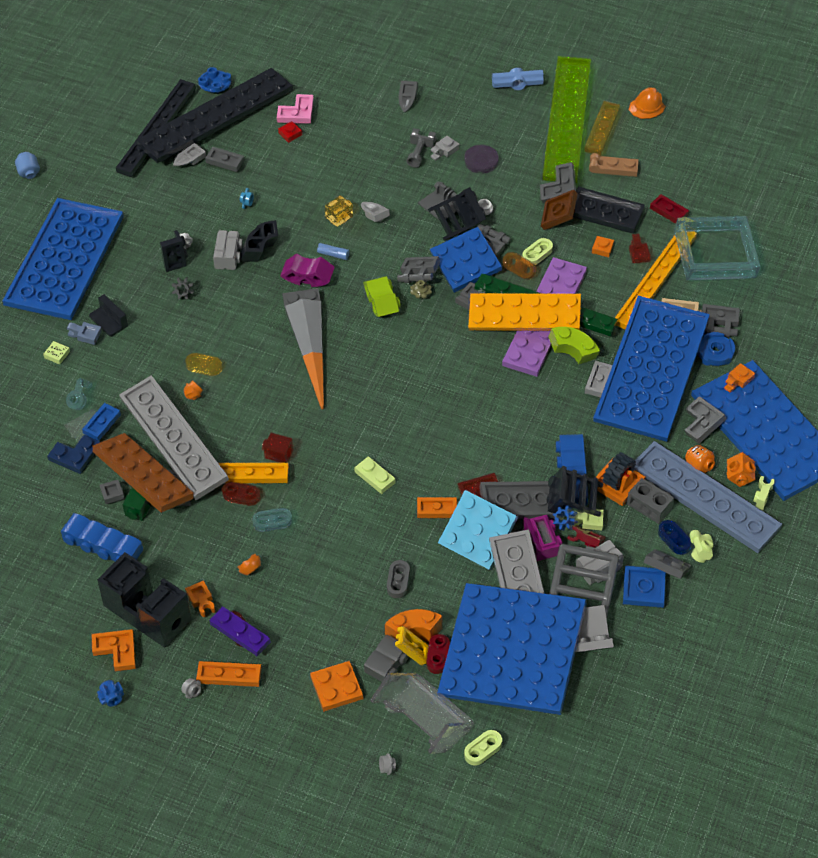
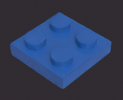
[623,566,666,608]

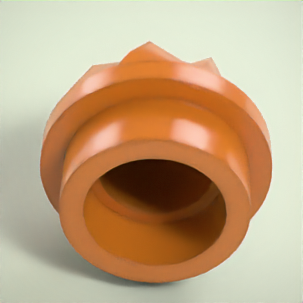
[184,380,204,400]

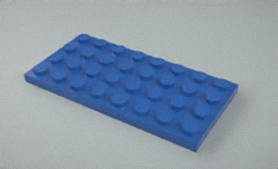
[2,198,124,320]
[593,296,710,442]
[691,360,818,501]

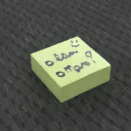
[44,341,70,364]

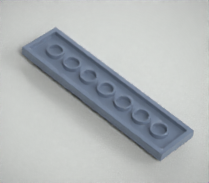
[634,441,782,553]

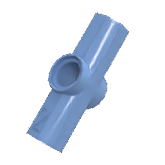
[492,68,544,90]

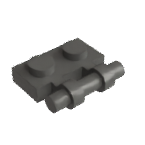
[478,224,511,257]
[397,256,440,283]
[702,304,740,337]

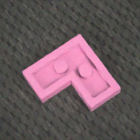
[277,94,314,123]

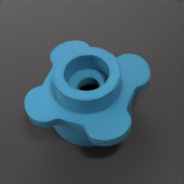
[240,188,254,209]

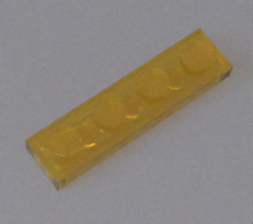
[584,101,620,155]

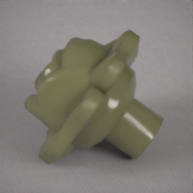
[410,280,432,299]

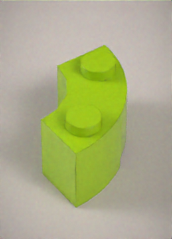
[363,276,400,317]
[548,327,600,364]

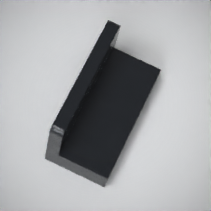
[89,294,128,337]

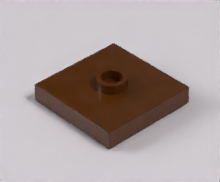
[541,189,578,230]

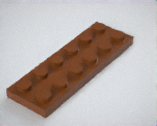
[93,433,194,513]

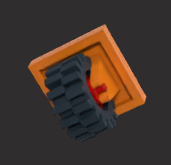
[596,452,645,506]

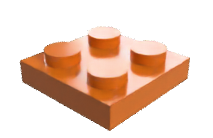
[310,661,363,712]

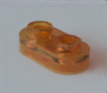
[503,252,537,279]

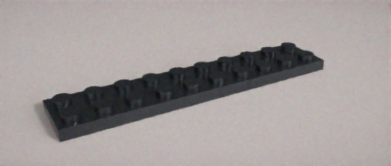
[136,68,293,164]

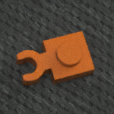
[185,580,215,617]

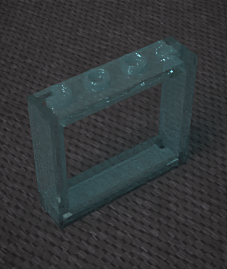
[674,216,761,280]

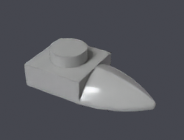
[173,143,206,166]
[361,202,390,222]

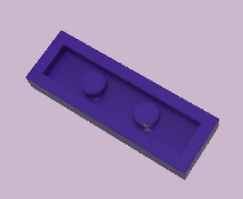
[209,606,271,657]

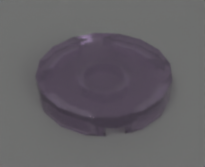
[464,145,499,173]

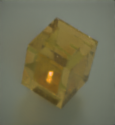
[325,195,353,227]

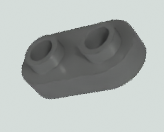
[387,560,410,598]

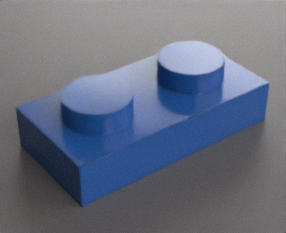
[82,403,121,441]

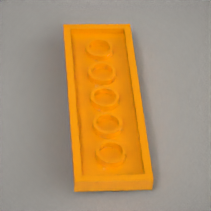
[468,293,581,331]

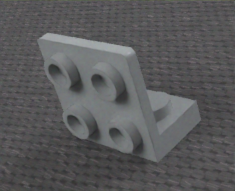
[575,605,613,652]

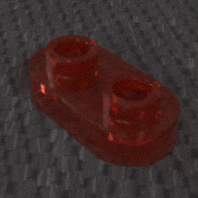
[222,482,261,506]

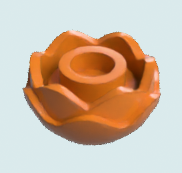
[238,554,261,576]

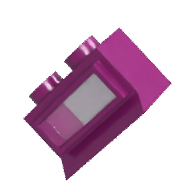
[524,515,562,562]

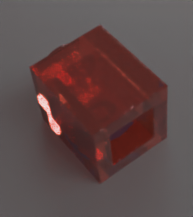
[262,432,293,463]

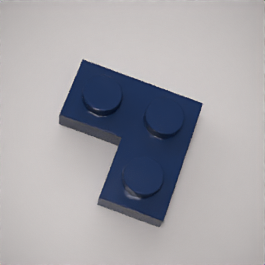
[47,435,100,474]

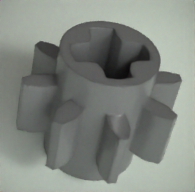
[172,277,194,299]

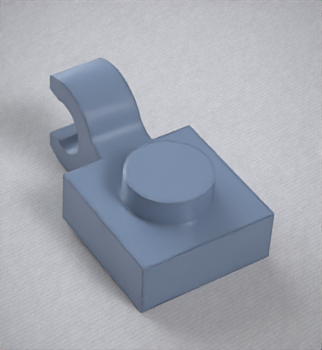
[67,322,101,345]

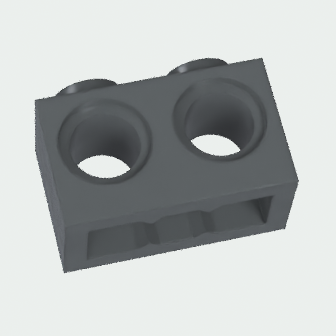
[627,478,674,524]

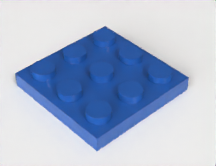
[430,227,502,293]

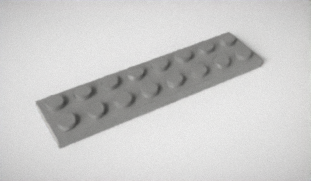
[119,375,229,500]

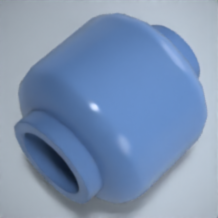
[15,152,40,179]

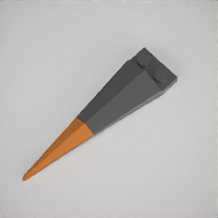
[282,288,324,410]

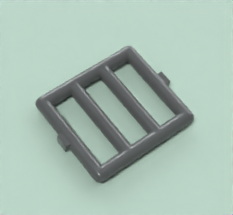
[549,544,619,620]

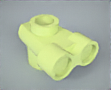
[690,530,713,563]

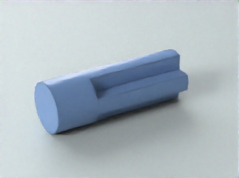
[317,243,349,260]

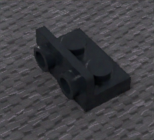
[160,230,188,272]

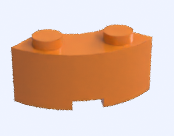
[385,609,442,642]

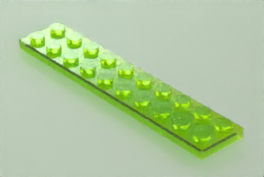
[542,56,591,183]

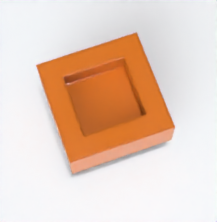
[592,236,614,257]

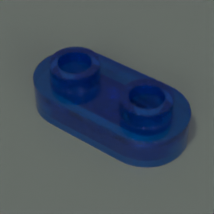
[658,520,691,555]

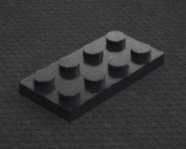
[573,186,645,234]

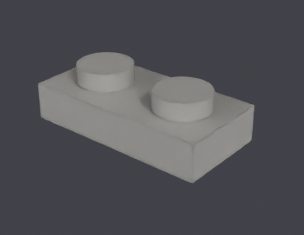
[585,361,612,397]

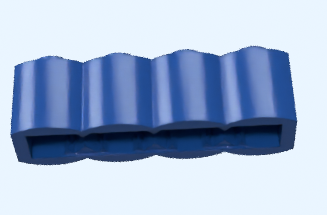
[555,434,588,506]
[61,513,143,561]

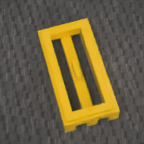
[395,626,429,665]

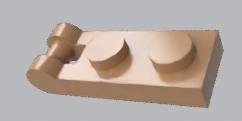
[589,153,639,177]

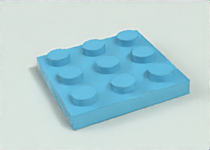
[438,490,518,570]

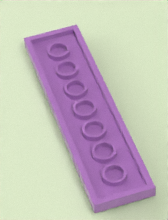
[502,257,587,377]

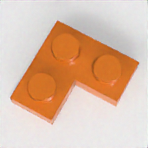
[92,629,136,671]

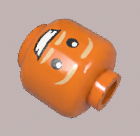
[685,445,715,473]

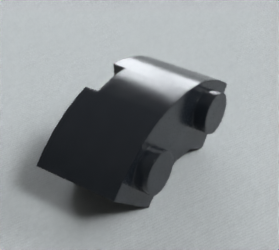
[241,220,278,262]

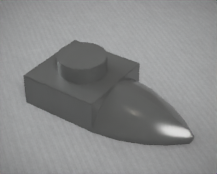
[399,81,418,112]

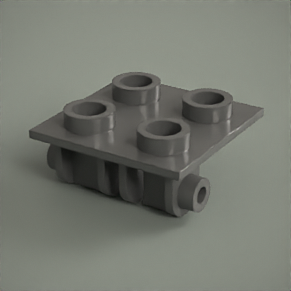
[418,181,457,221]

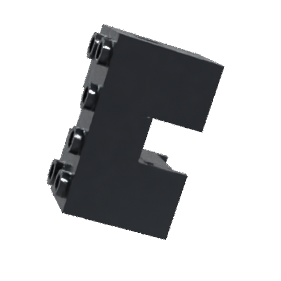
[97,552,192,648]

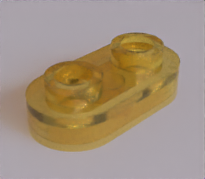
[185,353,222,376]

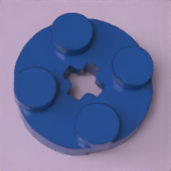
[697,332,735,366]

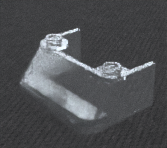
[370,673,474,754]

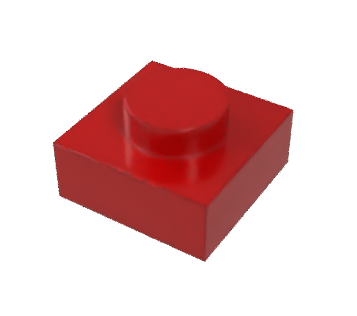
[278,121,302,143]

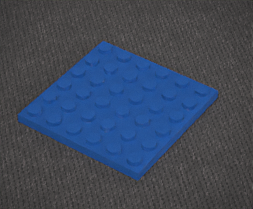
[437,583,586,715]

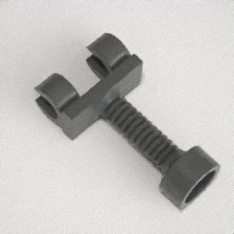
[406,128,437,168]

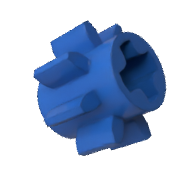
[553,506,578,531]
[97,680,124,707]

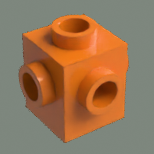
[727,452,756,487]

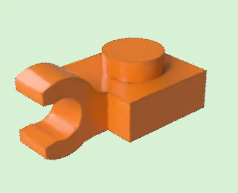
[724,363,755,392]

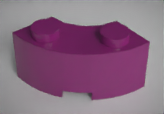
[280,253,335,287]

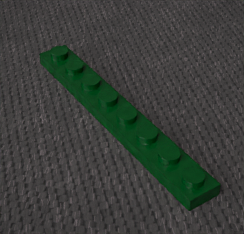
[474,273,618,337]

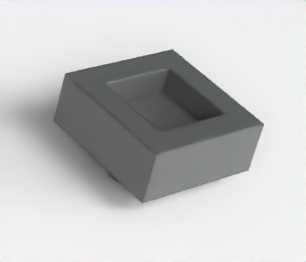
[99,480,124,504]

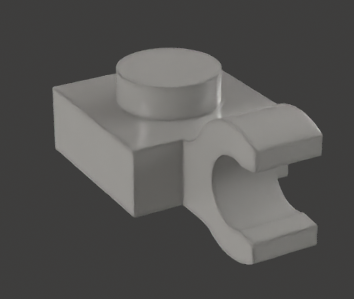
[430,136,459,161]

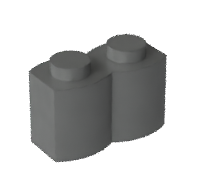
[364,635,409,684]

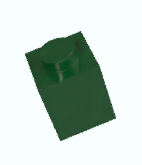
[122,487,151,521]

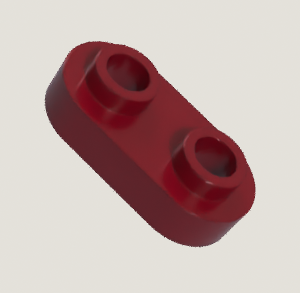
[426,634,450,674]

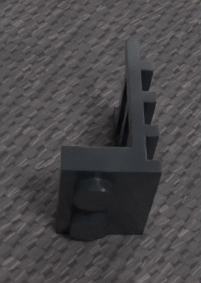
[428,187,486,241]
[546,466,603,517]

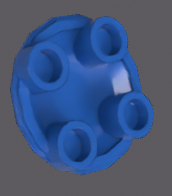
[198,67,231,92]

